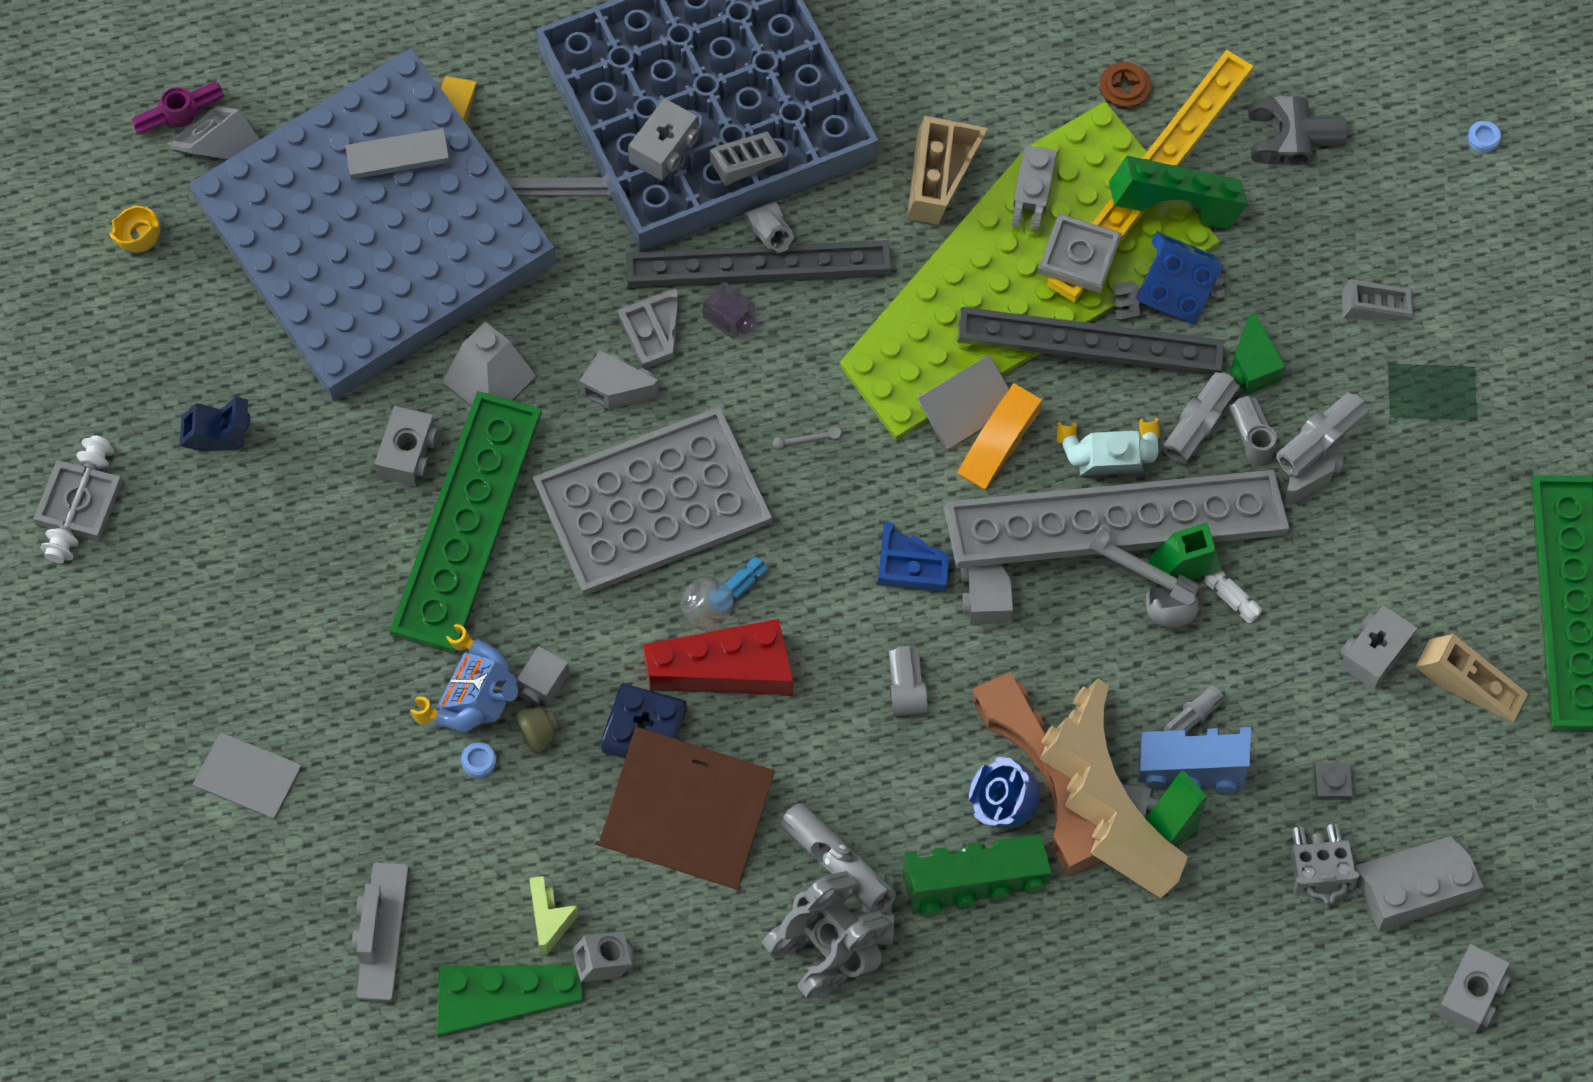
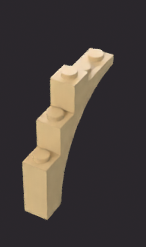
[1040,679,1188,898]

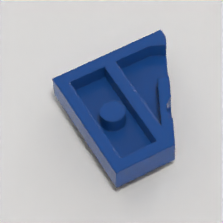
[878,521,949,592]

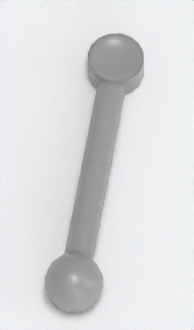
[772,427,841,450]

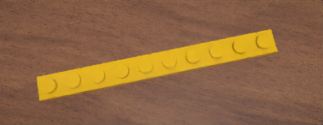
[1047,50,1254,303]

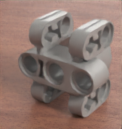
[761,871,893,999]

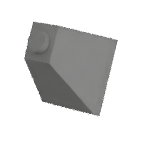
[166,105,260,159]
[442,322,536,406]

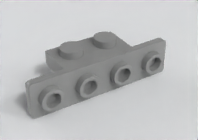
[352,862,408,1002]

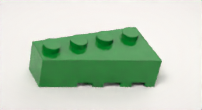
[902,834,1052,917]

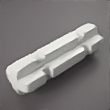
[1204,571,1262,623]

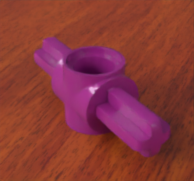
[131,82,224,135]

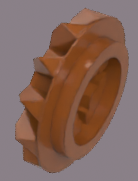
[1100,62,1151,110]

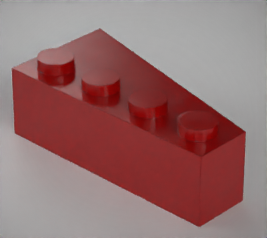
[643,619,793,696]

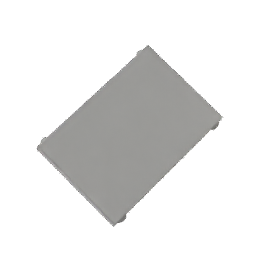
[916,355,1009,449]
[192,732,302,819]

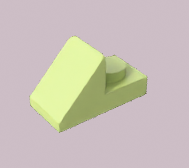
[529,876,578,955]

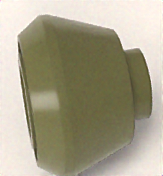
[515,707,559,753]

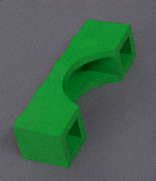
[1109,156,1248,230]

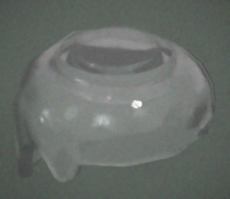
[680,577,733,632]

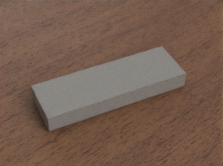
[345,128,450,180]

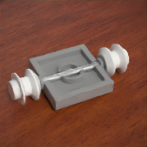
[33,435,123,564]

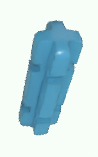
[710,557,768,612]

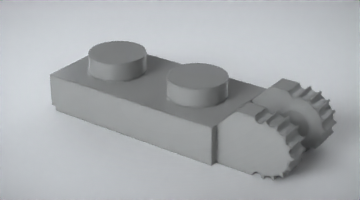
[1012,145,1057,231]

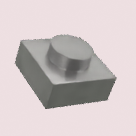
[1314,763,1352,800]

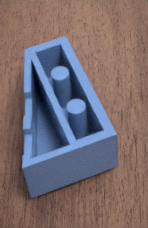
[1137,727,1251,795]

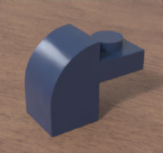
[180,397,250,451]

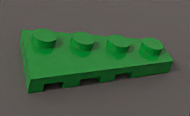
[437,965,583,1038]

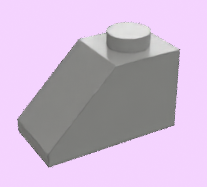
[1284,445,1344,505]

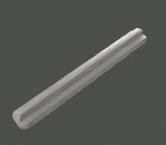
[505,177,611,196]

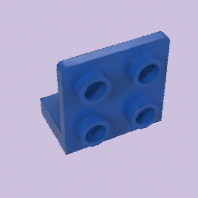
[1136,231,1224,324]

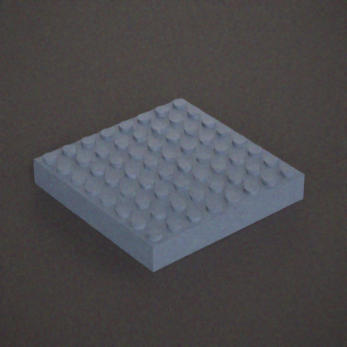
[536,0,879,252]
[188,48,557,401]

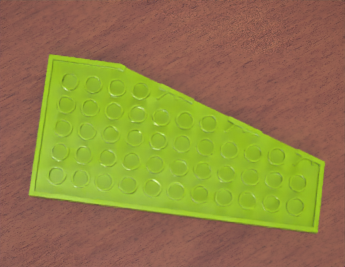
[840,101,1220,440]

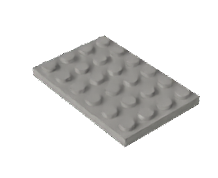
[532,406,772,596]

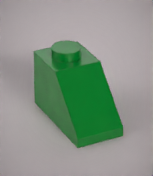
[1230,313,1285,395]

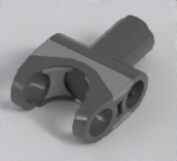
[1248,96,1347,165]

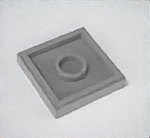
[1038,214,1122,293]

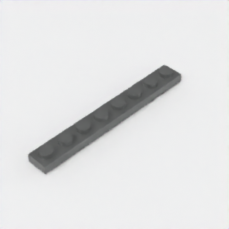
[626,240,891,288]
[957,307,1224,375]

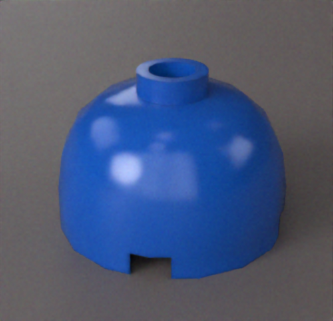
[969,757,1041,830]

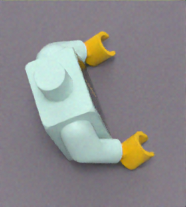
[1056,418,1160,476]

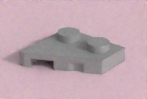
[617,288,678,369]

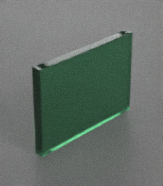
[1388,363,1477,422]

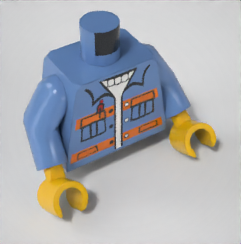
[410,624,518,732]

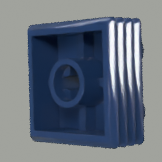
[601,683,687,759]

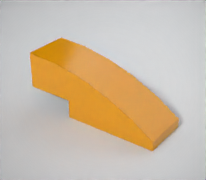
[957,383,1042,491]

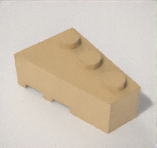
[907,116,988,225]

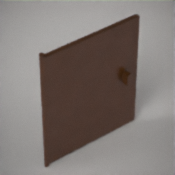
[595,727,775,891]

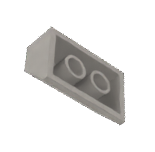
[1354,836,1484,931]

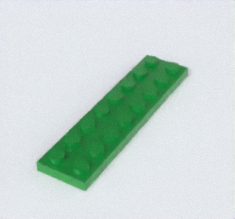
[390,391,542,654]
[1530,475,1593,732]

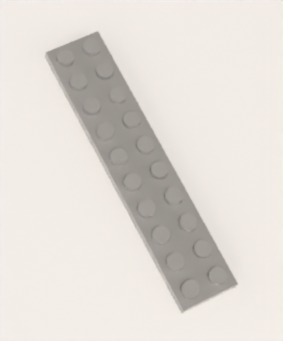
[944,470,1289,568]

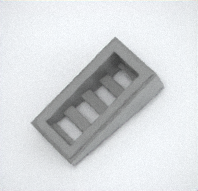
[710,131,783,186]
[1342,279,1413,320]

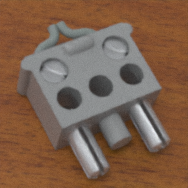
[1290,823,1359,904]

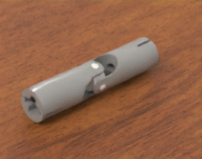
[781,803,896,913]

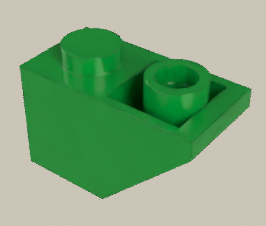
[1148,523,1223,588]

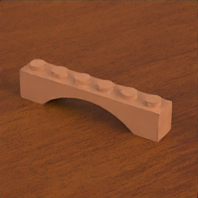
[972,672,1102,877]

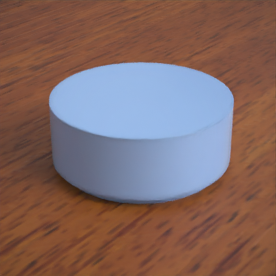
[1468,121,1501,153]
[461,742,496,778]

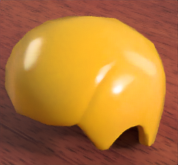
[109,205,161,254]

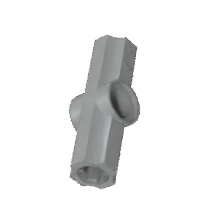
[1162,372,1240,465]
[1276,392,1369,477]

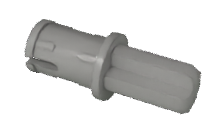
[1164,685,1225,732]

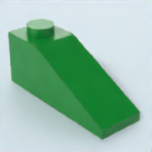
[1146,770,1207,848]

